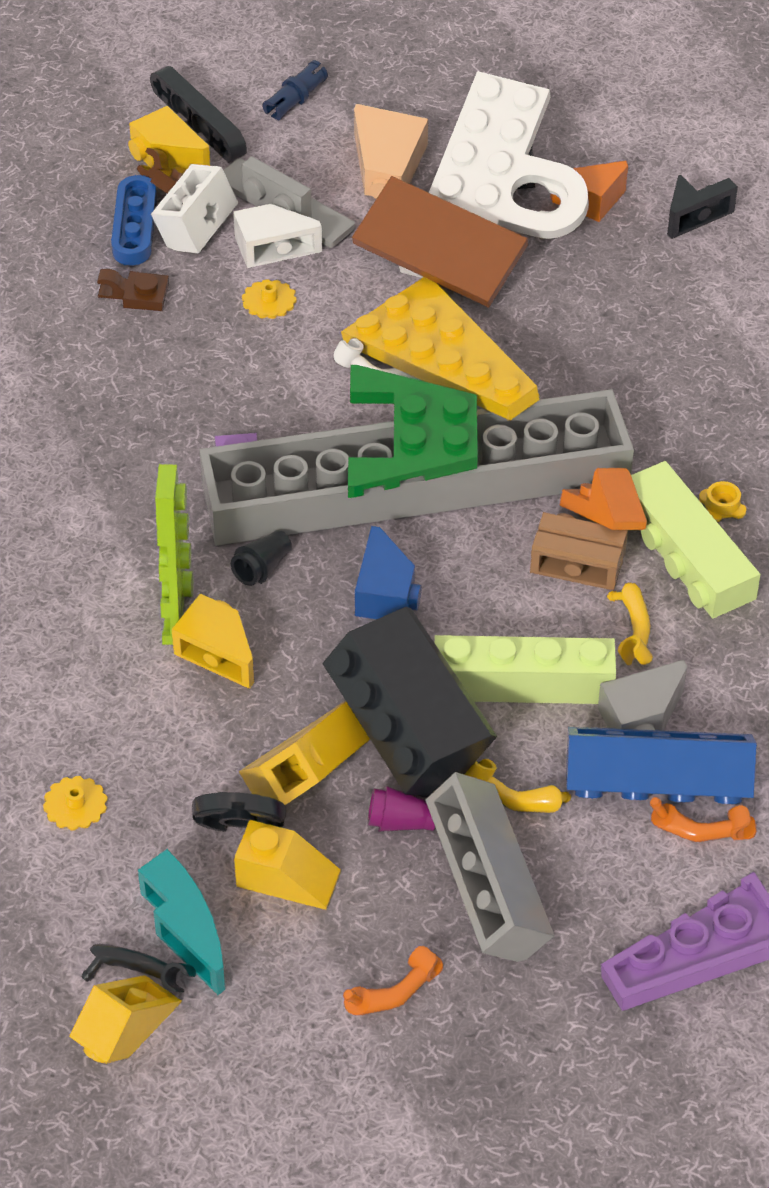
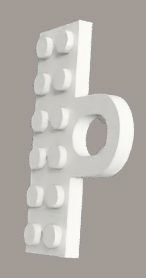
[399,71,589,278]

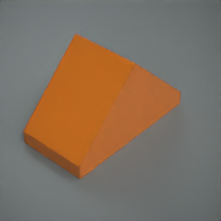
[550,161,628,222]

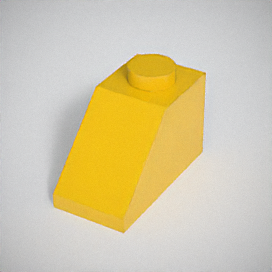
[128,106,210,170]
[172,594,254,689]
[234,820,341,910]
[69,975,182,1064]

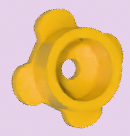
[699,481,747,522]

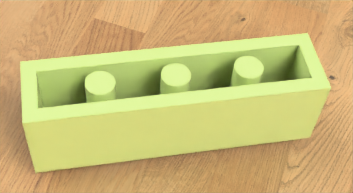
[631,461,761,619]
[434,635,616,704]

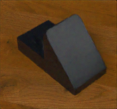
[667,175,738,239]

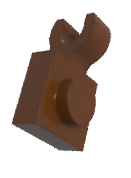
[137,148,186,194]
[97,269,169,311]

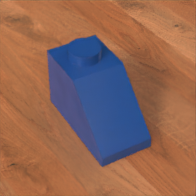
[355,526,422,619]

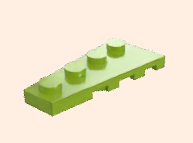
[155,464,194,645]

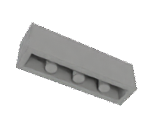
[425,772,555,962]

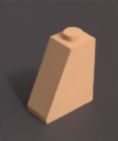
[354,104,428,199]

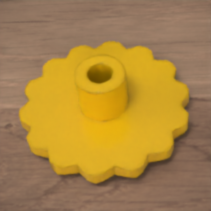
[242,279,297,319]
[43,776,108,831]

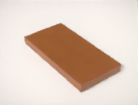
[352,176,528,308]

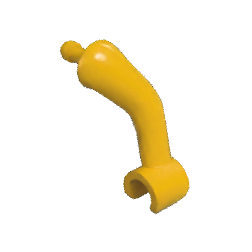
[607,582,653,666]
[464,759,571,813]

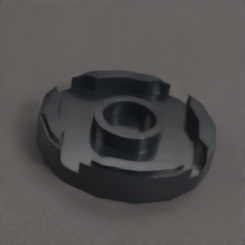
[192,792,286,832]

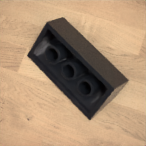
[322,607,497,798]

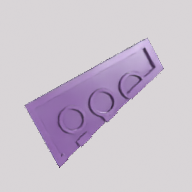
[601,871,769,1011]

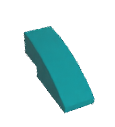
[138,849,225,995]

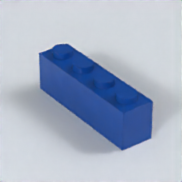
[566,727,757,804]

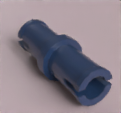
[262,60,328,121]

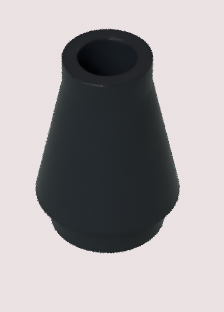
[230,530,292,586]

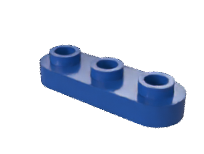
[111,175,157,266]

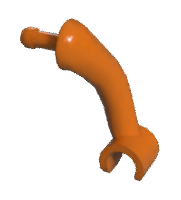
[650,797,756,842]
[343,946,443,1015]

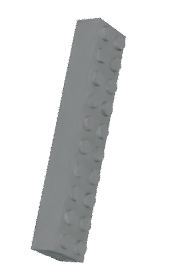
[199,389,634,546]

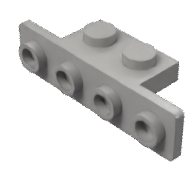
[223,156,355,248]

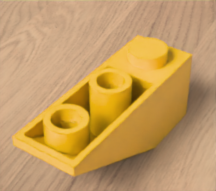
[239,701,370,805]

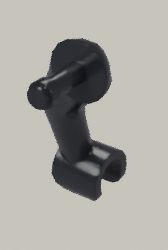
[81,943,196,993]

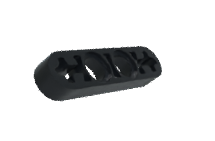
[150,66,247,163]

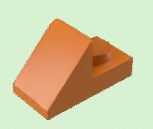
[560,468,647,530]

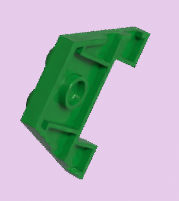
[348,365,478,498]

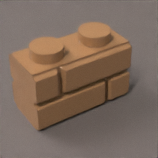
[530,512,628,591]

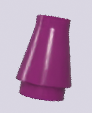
[368,786,435,832]

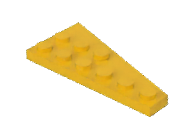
[341,277,540,420]

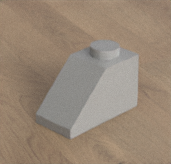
[598,660,687,731]

